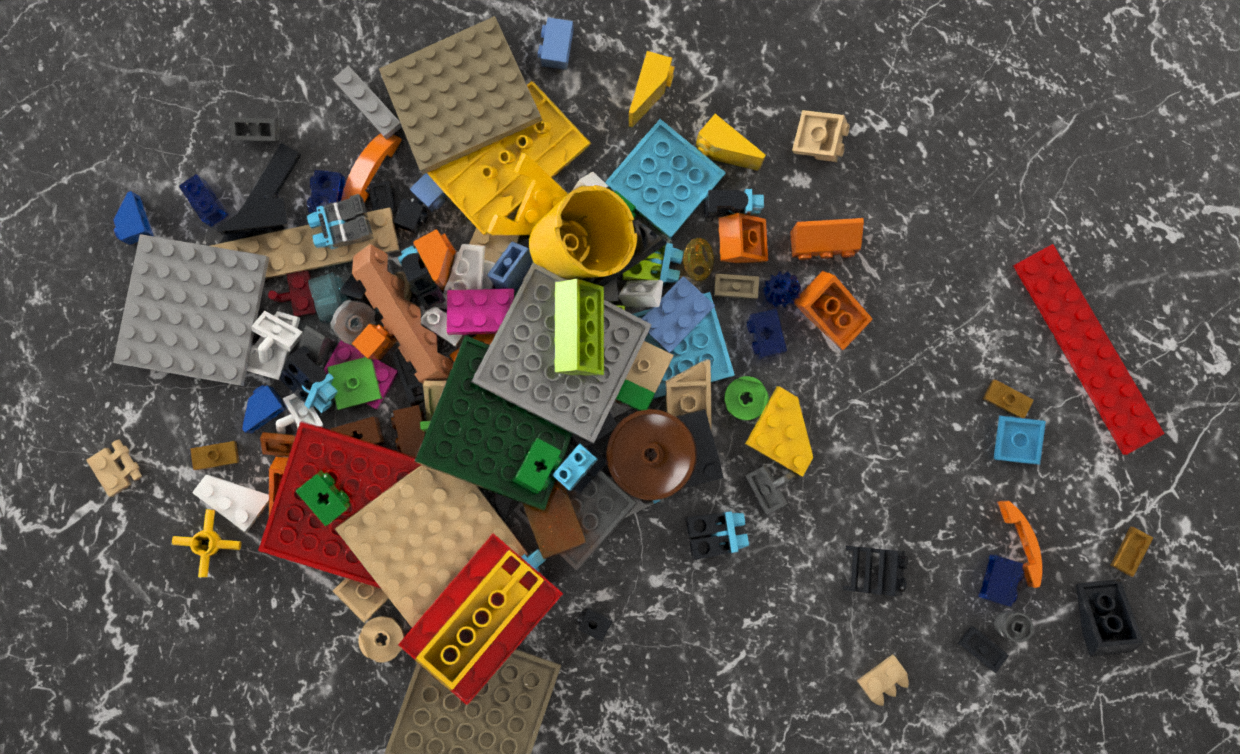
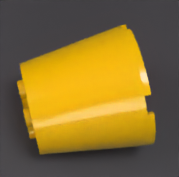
[529,185,637,280]

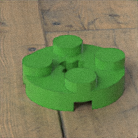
[724,376,769,421]

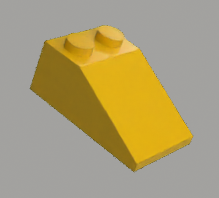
[629,51,675,127]
[695,114,766,171]

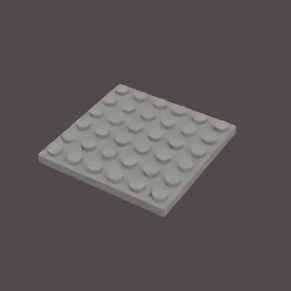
[113,234,269,386]
[471,263,652,444]

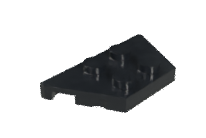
[593,220,667,286]

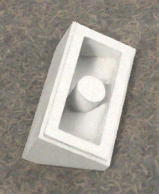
[618,280,663,307]

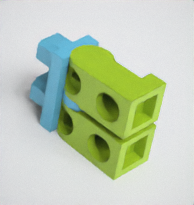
[622,243,684,286]

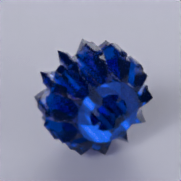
[763,271,801,309]

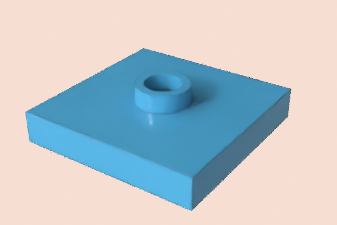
[994,415,1046,465]

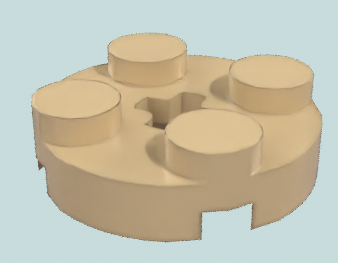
[359,616,405,663]

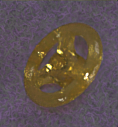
[683,238,714,281]

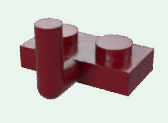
[268,270,317,317]

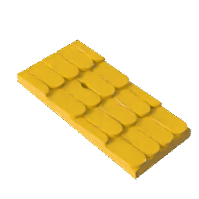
[427,81,591,235]

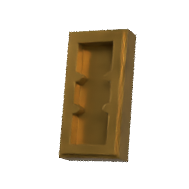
[983,379,1034,418]
[190,441,239,470]
[1110,527,1153,577]

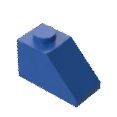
[113,191,154,245]
[242,385,287,434]

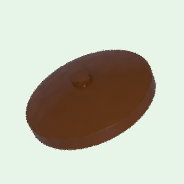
[607,409,697,500]

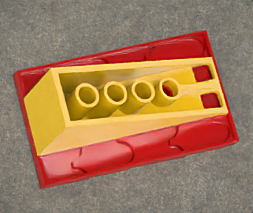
[398,533,563,705]

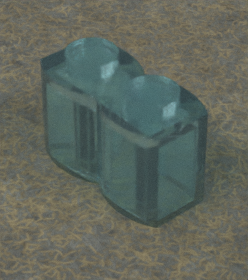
[308,273,348,324]

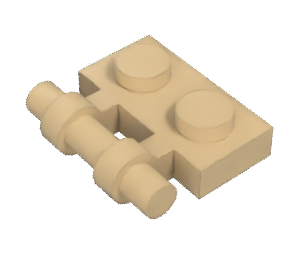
[87,440,142,497]

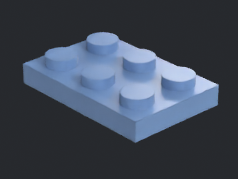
[642,276,715,353]

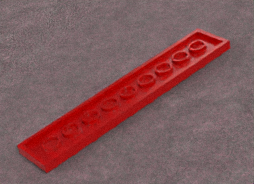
[1013,244,1165,455]

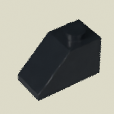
[340,274,371,306]

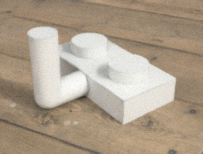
[251,311,303,364]
[276,394,323,434]

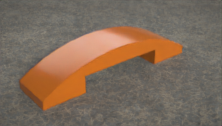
[341,133,402,203]
[998,501,1042,588]

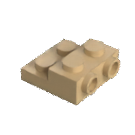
[792,110,850,162]

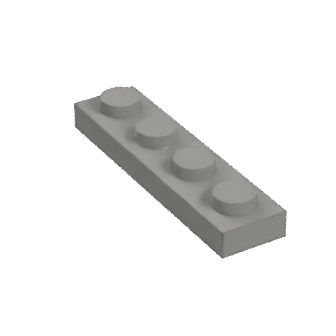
[333,65,402,140]

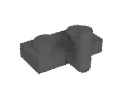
[745,465,795,515]

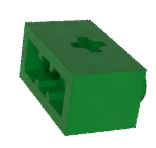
[513,438,562,494]
[296,470,350,527]

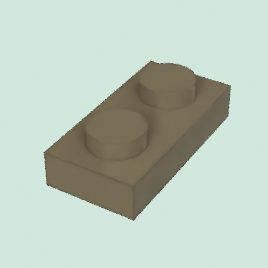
[714,274,759,299]

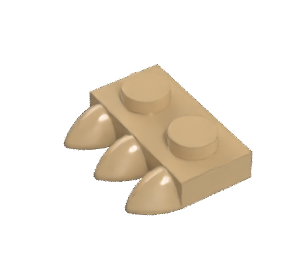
[857,654,909,706]

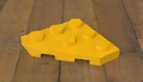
[745,386,813,477]

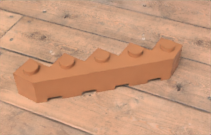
[352,244,454,384]

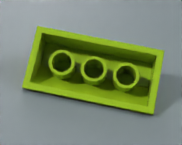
[554,279,604,376]

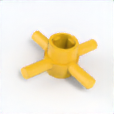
[172,509,241,577]

